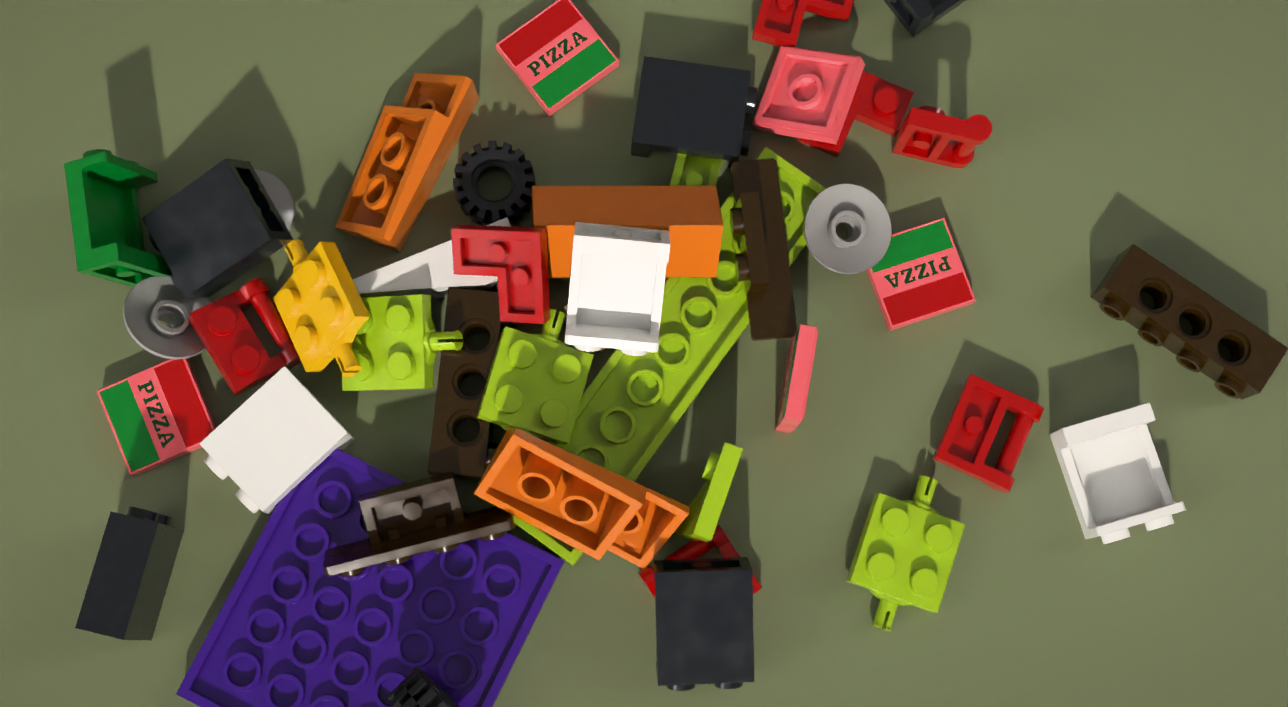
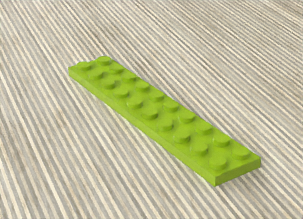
[513,147,827,567]

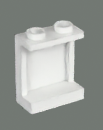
[564,222,670,356]
[199,366,355,515]
[1049,403,1186,544]

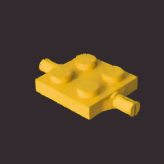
[273,239,370,378]

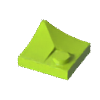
[672,442,743,542]

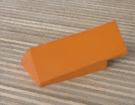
[335,73,479,253]
[532,186,724,279]
[474,428,691,569]

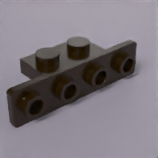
[730,158,797,341]
[323,471,515,577]

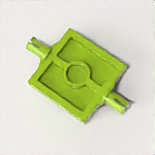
[342,294,463,391]
[476,309,594,445]
[846,475,965,632]

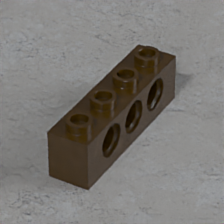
[1091,244,1288,400]
[428,288,513,481]

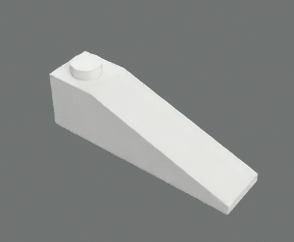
[352,217,511,299]

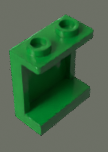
[64,149,171,287]

